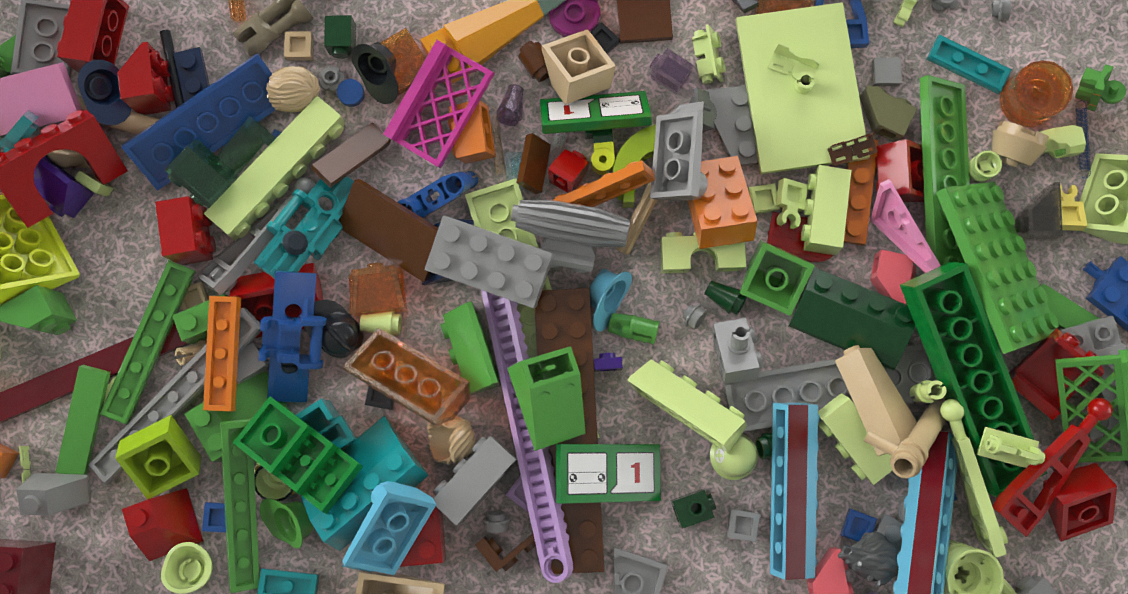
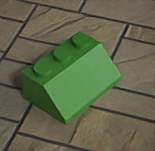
[440,301,501,396]

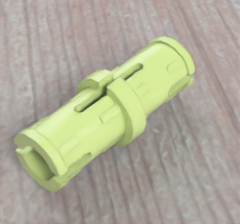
[909,380,946,403]

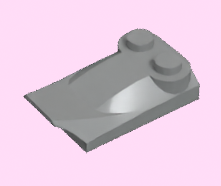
[650,101,708,201]

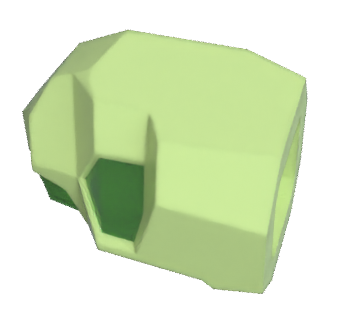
[1041,125,1086,159]

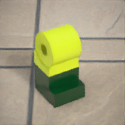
[584,129,615,175]

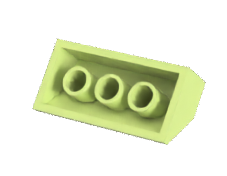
[627,359,747,454]

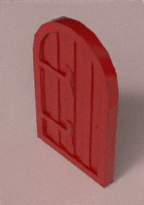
[767,211,833,262]

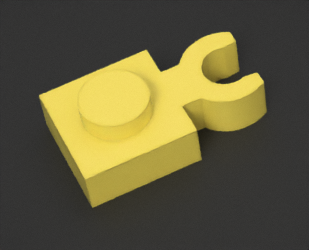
[1051,184,1087,231]

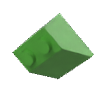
[739,240,815,316]
[0,285,77,335]

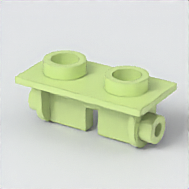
[692,24,726,84]
[977,427,1045,468]

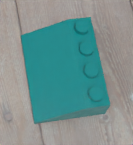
[301,416,429,551]

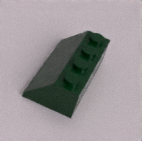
[788,267,915,371]

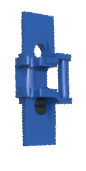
[258,271,327,402]

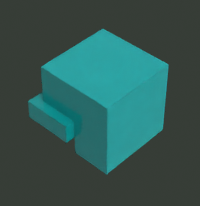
[296,399,357,449]

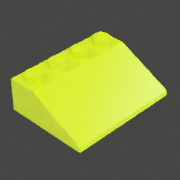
[0,195,80,306]

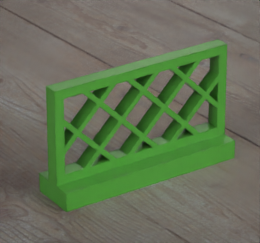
[1055,349,1128,463]

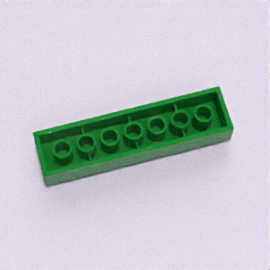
[900,262,1048,497]

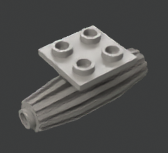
[511,200,630,273]

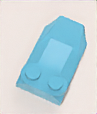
[342,481,436,575]

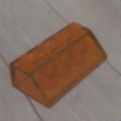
[342,328,470,426]

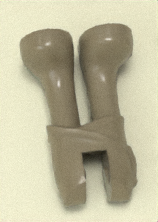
[233,0,314,56]

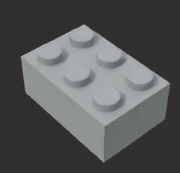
[433,436,518,526]

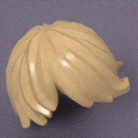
[266,66,320,113]
[427,415,476,465]

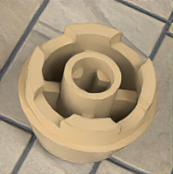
[992,121,1049,168]

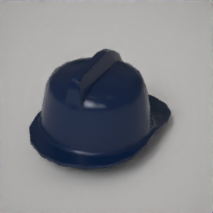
[77,60,132,126]

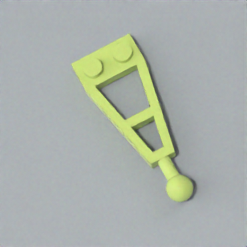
[940,399,1008,558]

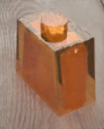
[348,262,408,317]

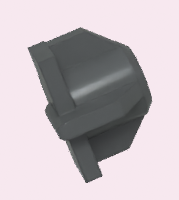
[689,88,717,134]

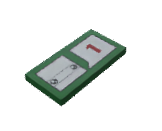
[540,91,652,134]
[556,444,661,504]

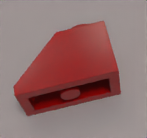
[548,149,589,193]

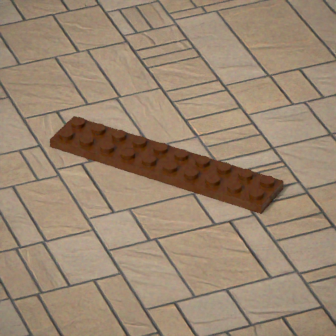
[535,288,605,574]

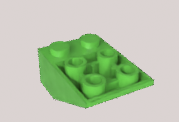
[507,346,586,451]

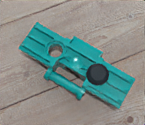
[254,176,354,279]

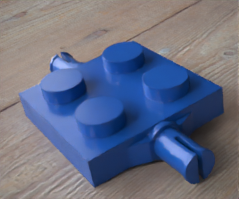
[1083,256,1128,332]

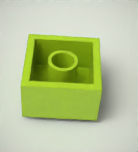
[115,415,202,500]

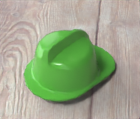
[260,498,314,549]

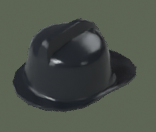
[351,42,399,104]
[304,299,364,358]

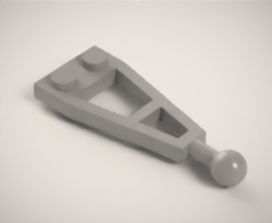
[197,177,315,295]

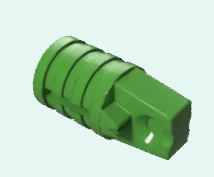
[608,313,660,345]

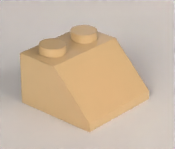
[542,29,616,105]

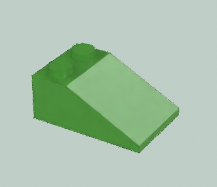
[185,371,290,462]

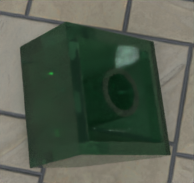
[165,139,239,208]

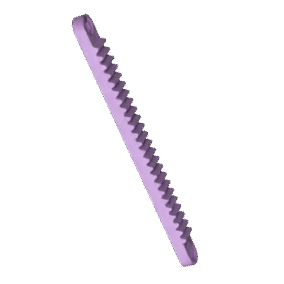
[481,290,573,583]

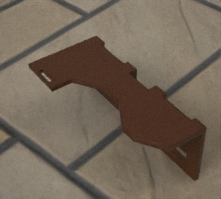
[828,132,878,167]

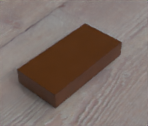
[516,133,551,194]

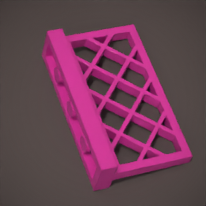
[383,40,495,168]

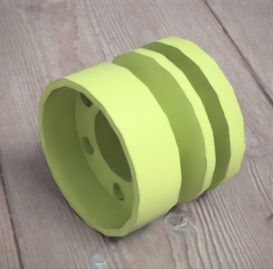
[944,540,1004,594]

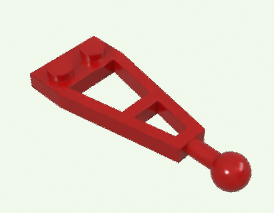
[992,398,1113,537]

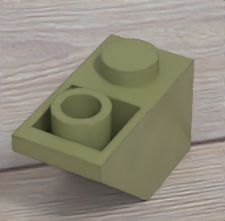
[859,85,917,142]

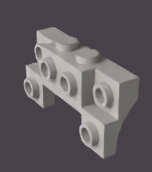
[1060,316,1128,440]

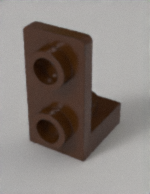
[475,533,536,572]

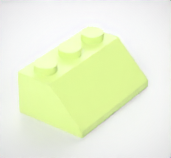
[1079,153,1128,244]

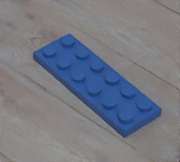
[121,53,275,191]

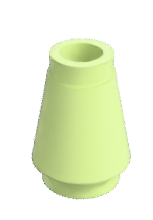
[360,311,402,338]

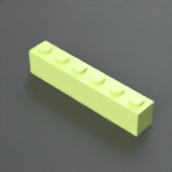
[204,96,345,241]

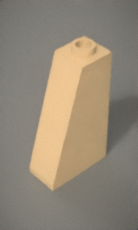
[835,345,917,456]

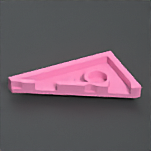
[870,179,941,273]

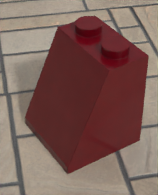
[0,539,56,594]

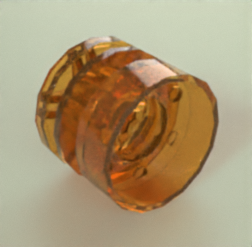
[999,60,1074,128]

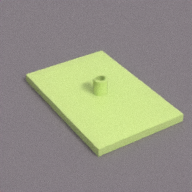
[736,2,870,174]

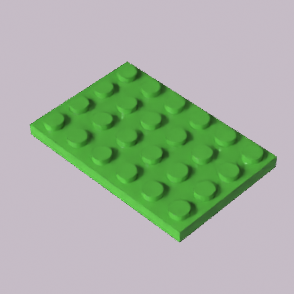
[936,182,1059,354]

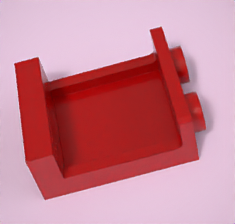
[1009,328,1105,421]

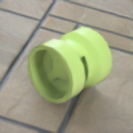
[969,151,1002,183]

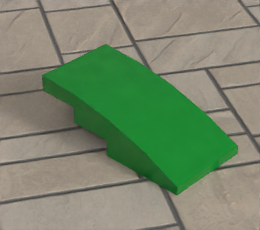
[233,396,363,515]

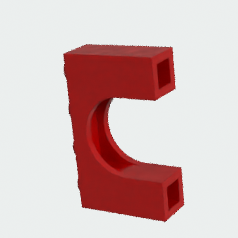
[0,110,128,228]

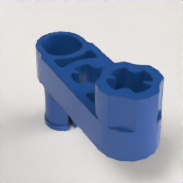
[398,171,478,218]

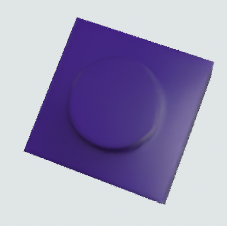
[594,353,623,372]

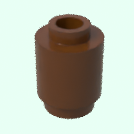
[518,41,549,82]

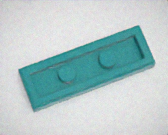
[926,34,1012,94]

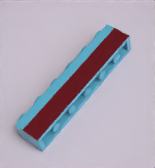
[770,403,819,580]
[893,432,958,594]

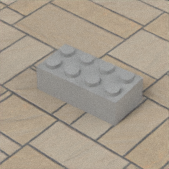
[424,215,555,308]

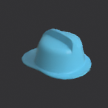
[590,269,632,331]

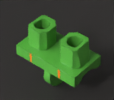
[1075,64,1126,112]

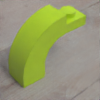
[613,125,656,208]

